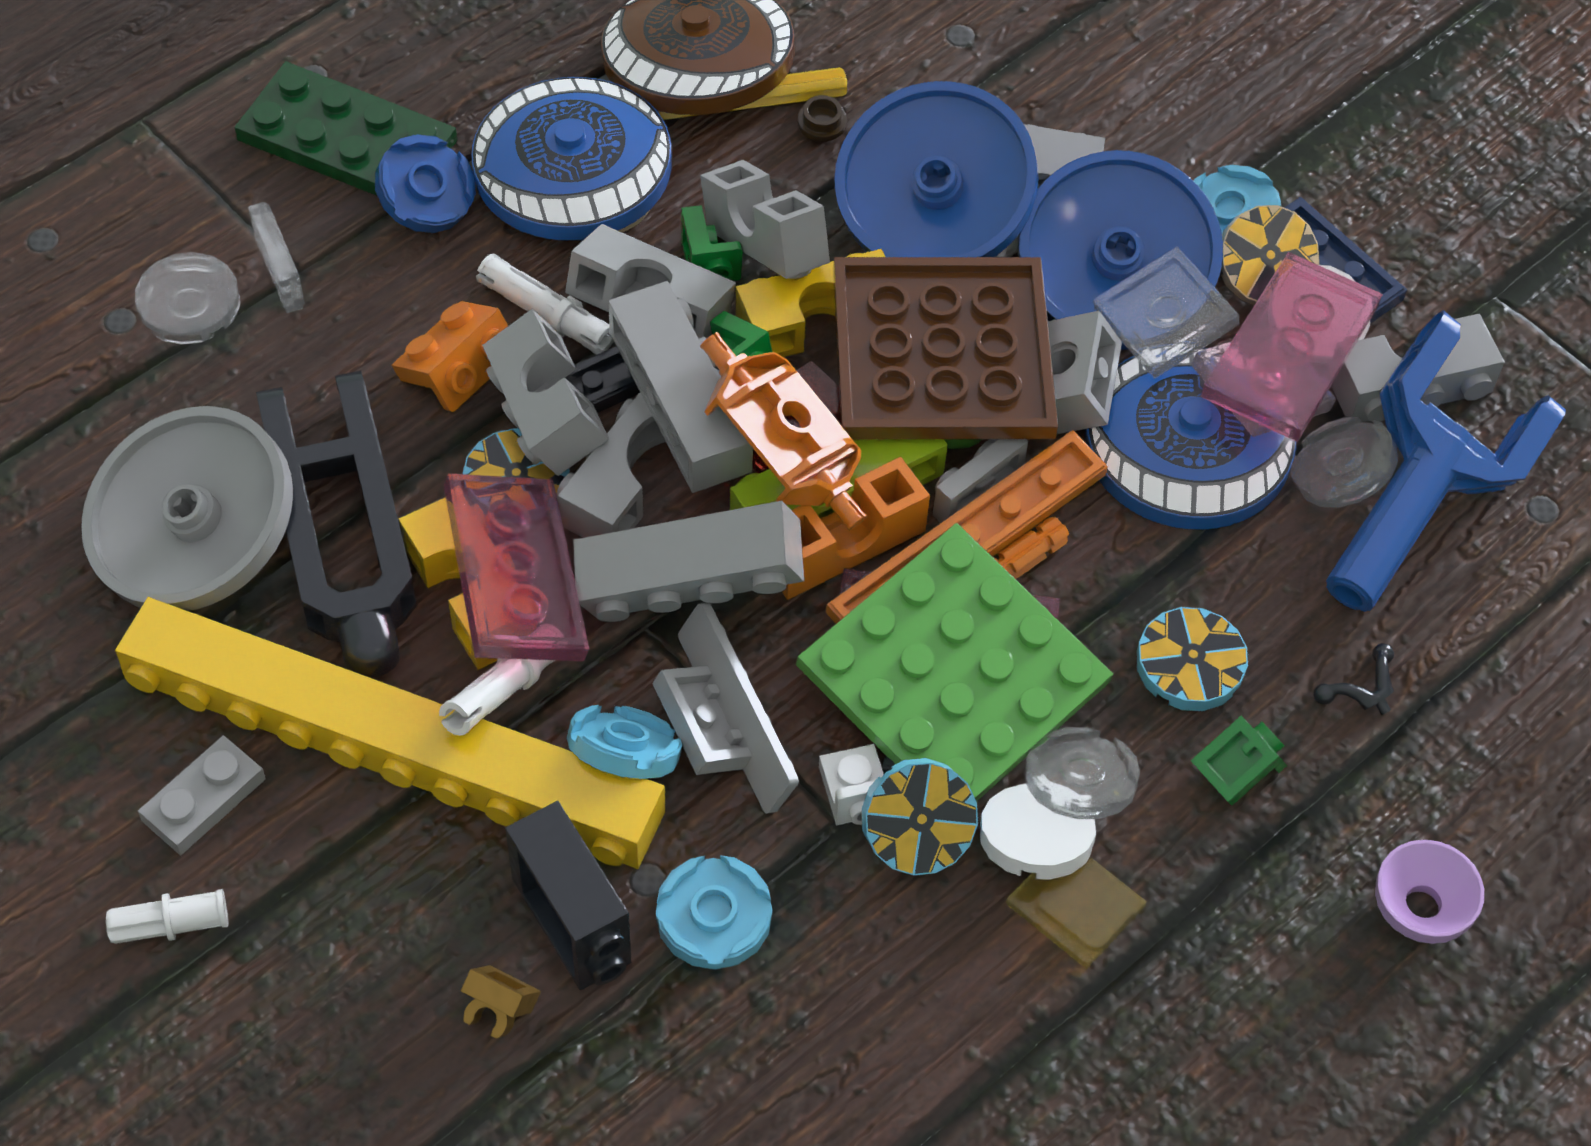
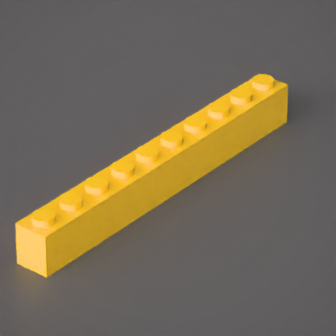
[115,597,665,869]

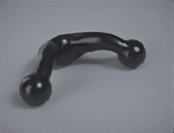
[1313,643,1394,715]

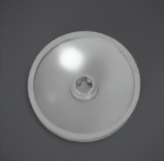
[81,406,293,611]

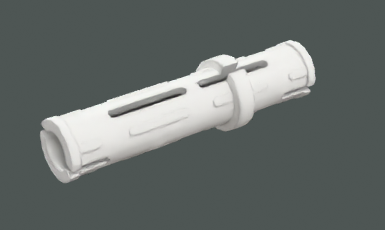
[476,253,614,355]
[439,627,565,736]

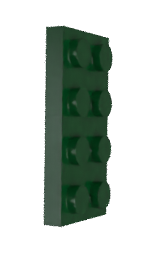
[234,61,458,196]

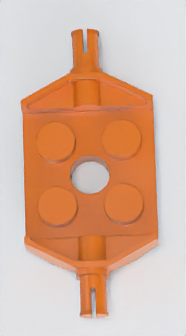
[700,332,867,531]

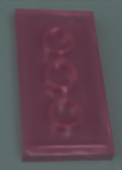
[1201,252,1383,442]
[444,474,589,661]

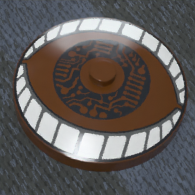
[601,0,795,115]

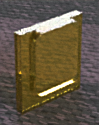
[1006,857,1146,969]

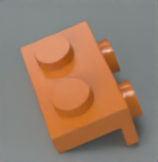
[391,301,508,412]

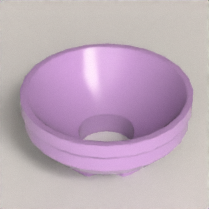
[1375,840,1484,944]

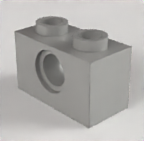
[1048,311,1122,434]

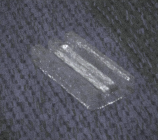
[248,202,305,313]

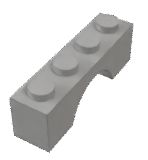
[556,368,721,538]

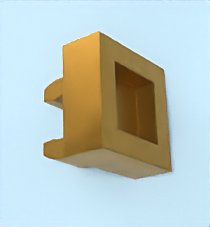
[461,965,541,1039]

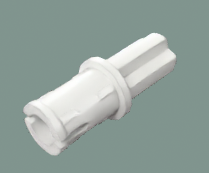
[106,889,228,944]

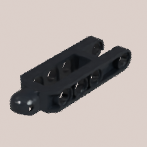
[256,370,417,678]

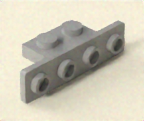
[652,603,799,813]

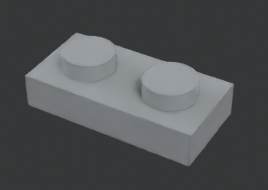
[933,439,1028,523]
[138,735,266,856]

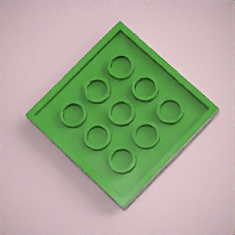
[796,523,1113,802]

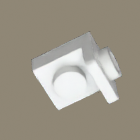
[819,744,884,825]

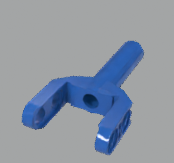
[1326,310,1566,612]

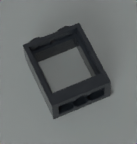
[505,800,632,991]

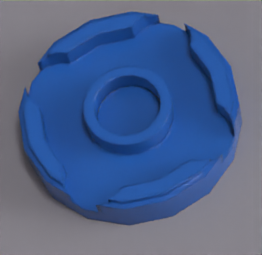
[375,134,476,233]

